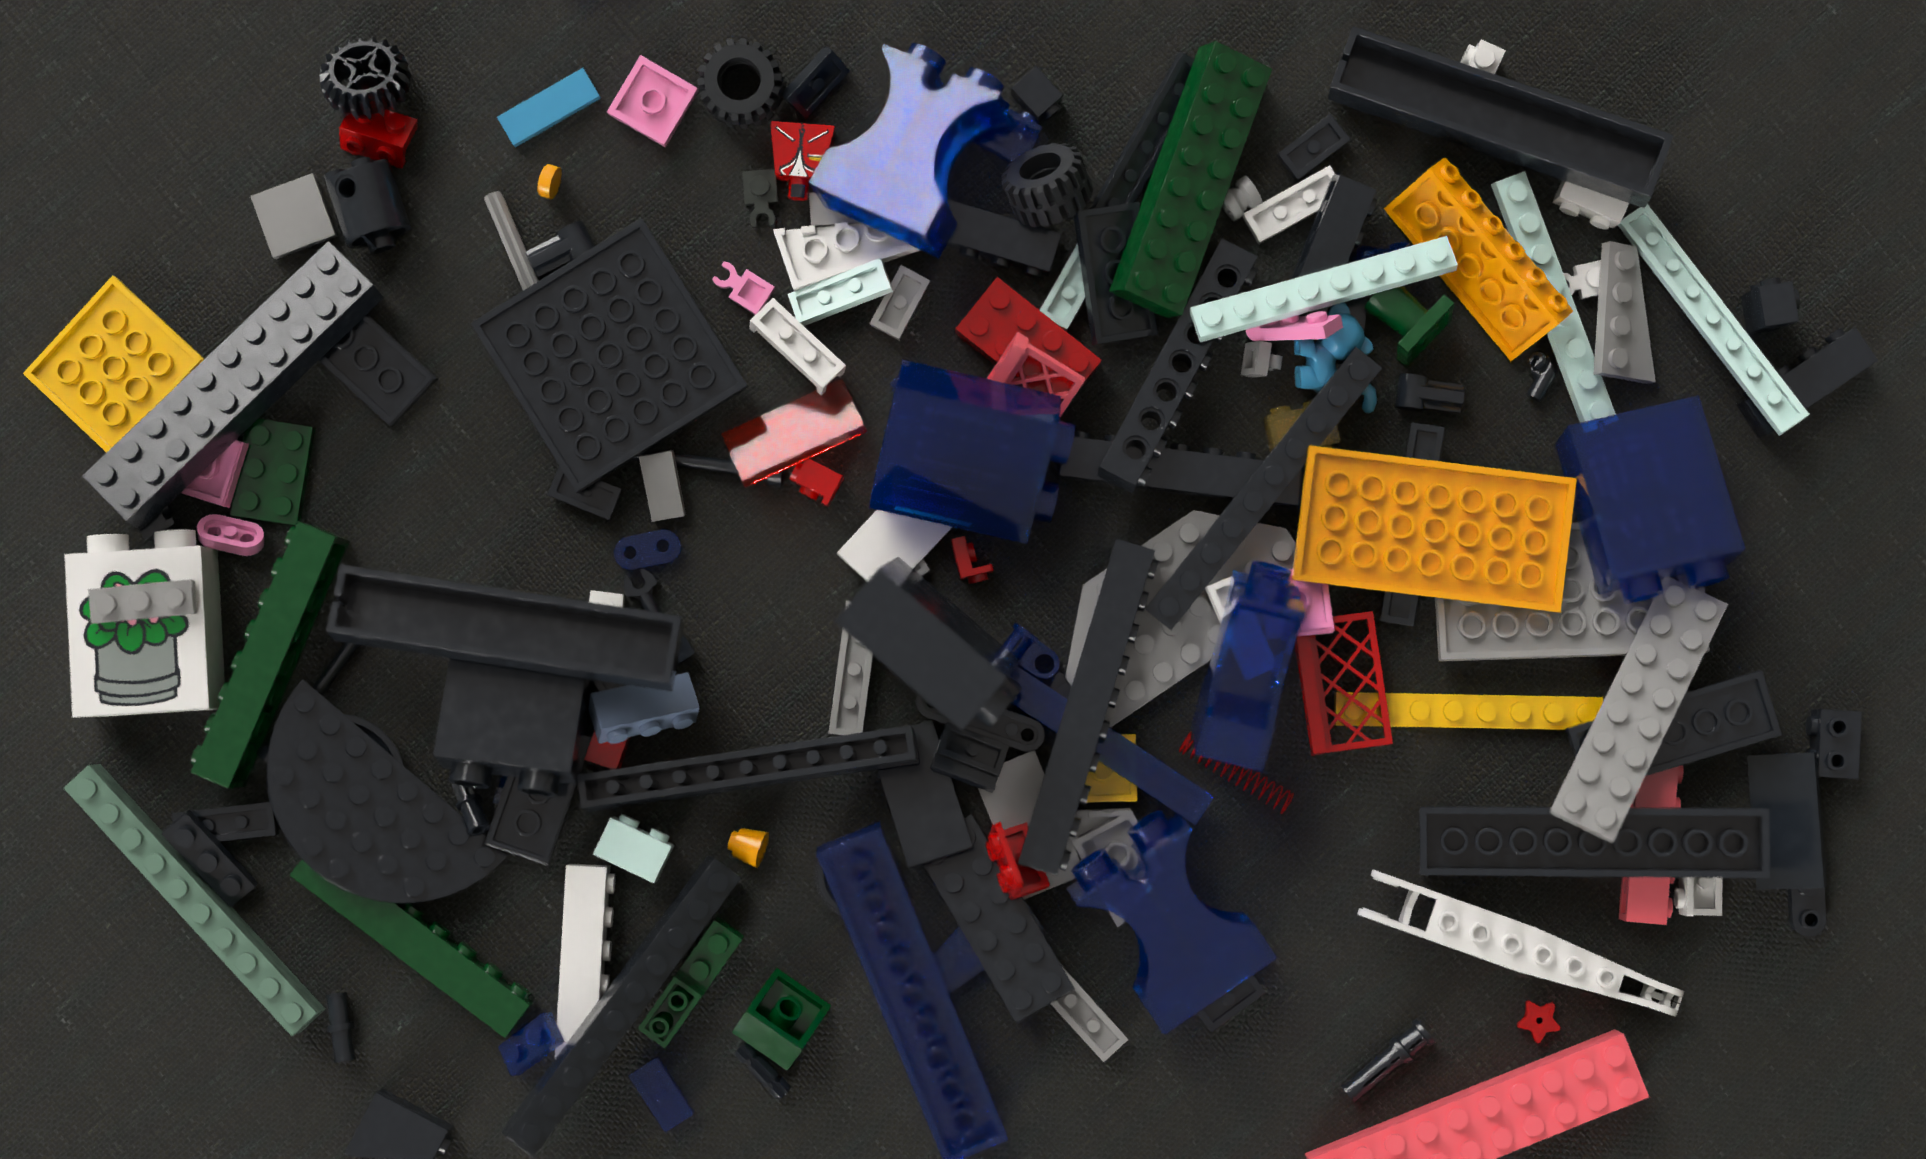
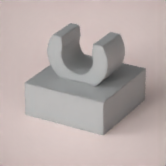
[1241,341,1283,378]

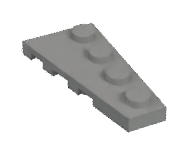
[1593,241,1656,384]

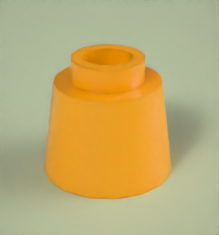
[727,828,769,868]

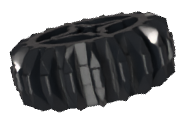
[319,36,411,120]

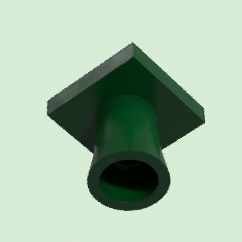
[1364,286,1454,369]

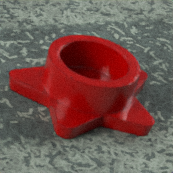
[1517,1000,1560,1043]

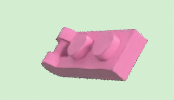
[1246,311,1343,341]

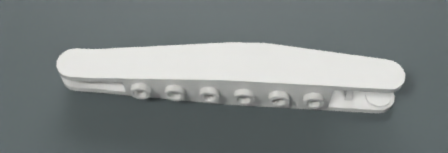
[1357,870,1684,1017]

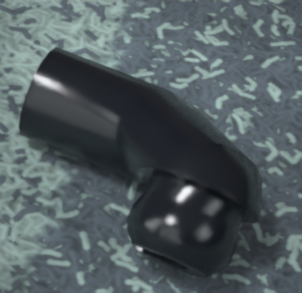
[1526,351,1555,402]

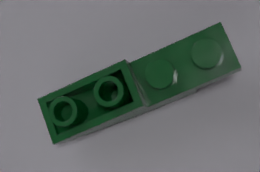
[638,917,744,1048]

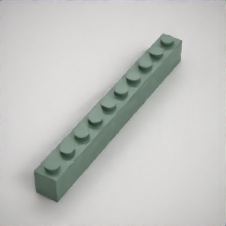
[64,764,325,1036]

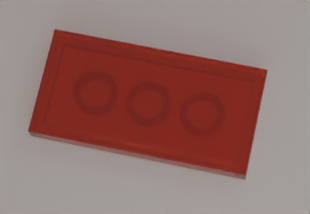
[721,379,867,487]

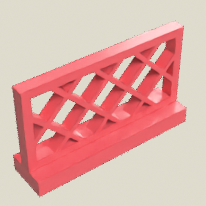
[952,332,1085,484]

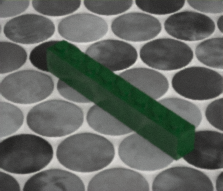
[290,860,534,1038]

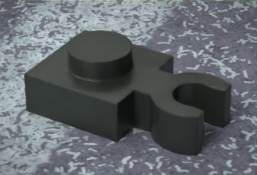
[742,169,779,229]

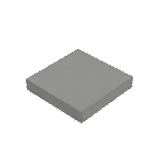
[250,173,338,260]

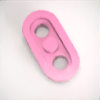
[197,514,264,556]

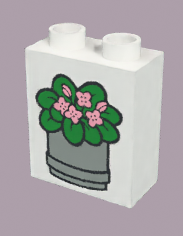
[65,530,225,717]

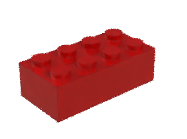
[955,277,1102,412]

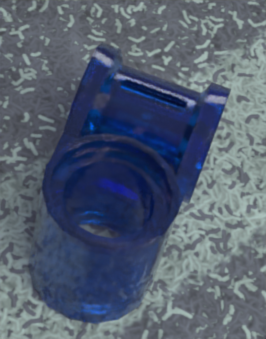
[1003,623,1060,680]

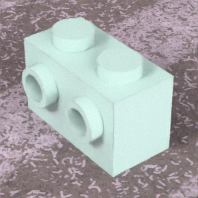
[593,814,674,883]

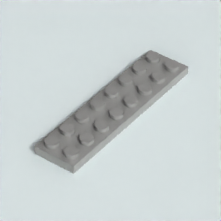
[1549,575,1728,843]

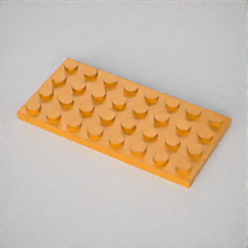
[1292,446,1577,613]

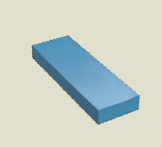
[497,68,601,147]

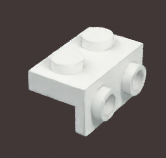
[1674,877,1722,916]

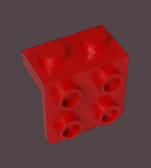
[985,822,1050,900]

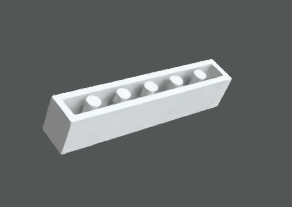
[555,864,616,1058]

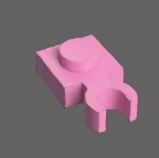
[712,262,775,315]

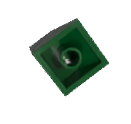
[732,967,831,1070]

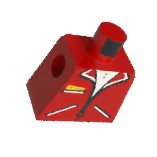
[771,121,836,201]

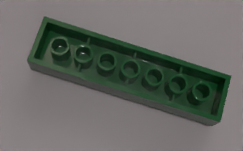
[1109,41,1272,318]
[191,521,350,788]

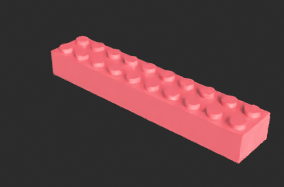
[1304,1029,1649,1159]

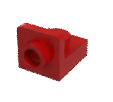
[951,536,994,584]

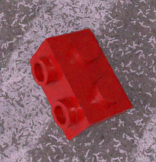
[339,109,417,168]

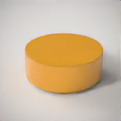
[537,164,562,199]

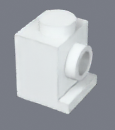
[1460,39,1506,74]

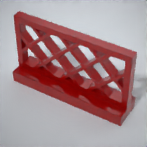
[1294,611,1393,756]

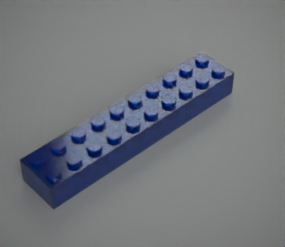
[816,821,1008,1159]

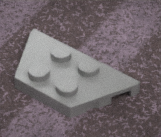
[1070,808,1162,927]

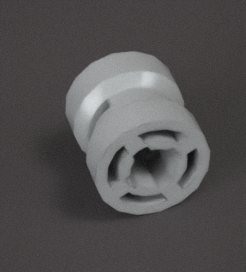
[1222,176,1263,221]

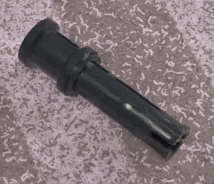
[1341,1019,1435,1103]

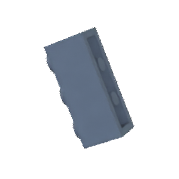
[588,673,700,744]

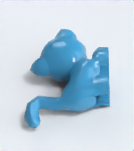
[1294,302,1377,413]

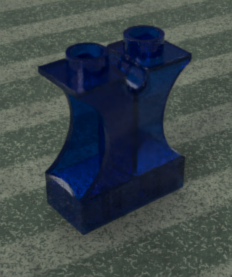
[809,43,1013,258]
[1192,560,1306,772]
[1066,810,1277,1035]

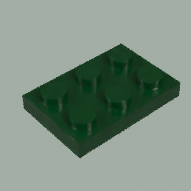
[231,419,315,526]

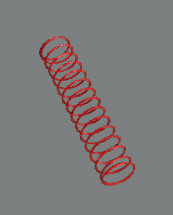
[1178,732,1294,814]

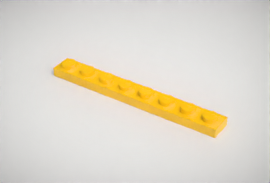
[1334,692,1603,730]

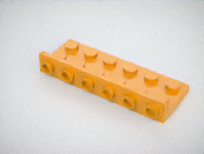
[1384,158,1573,361]

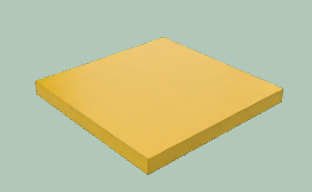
[23,275,204,453]

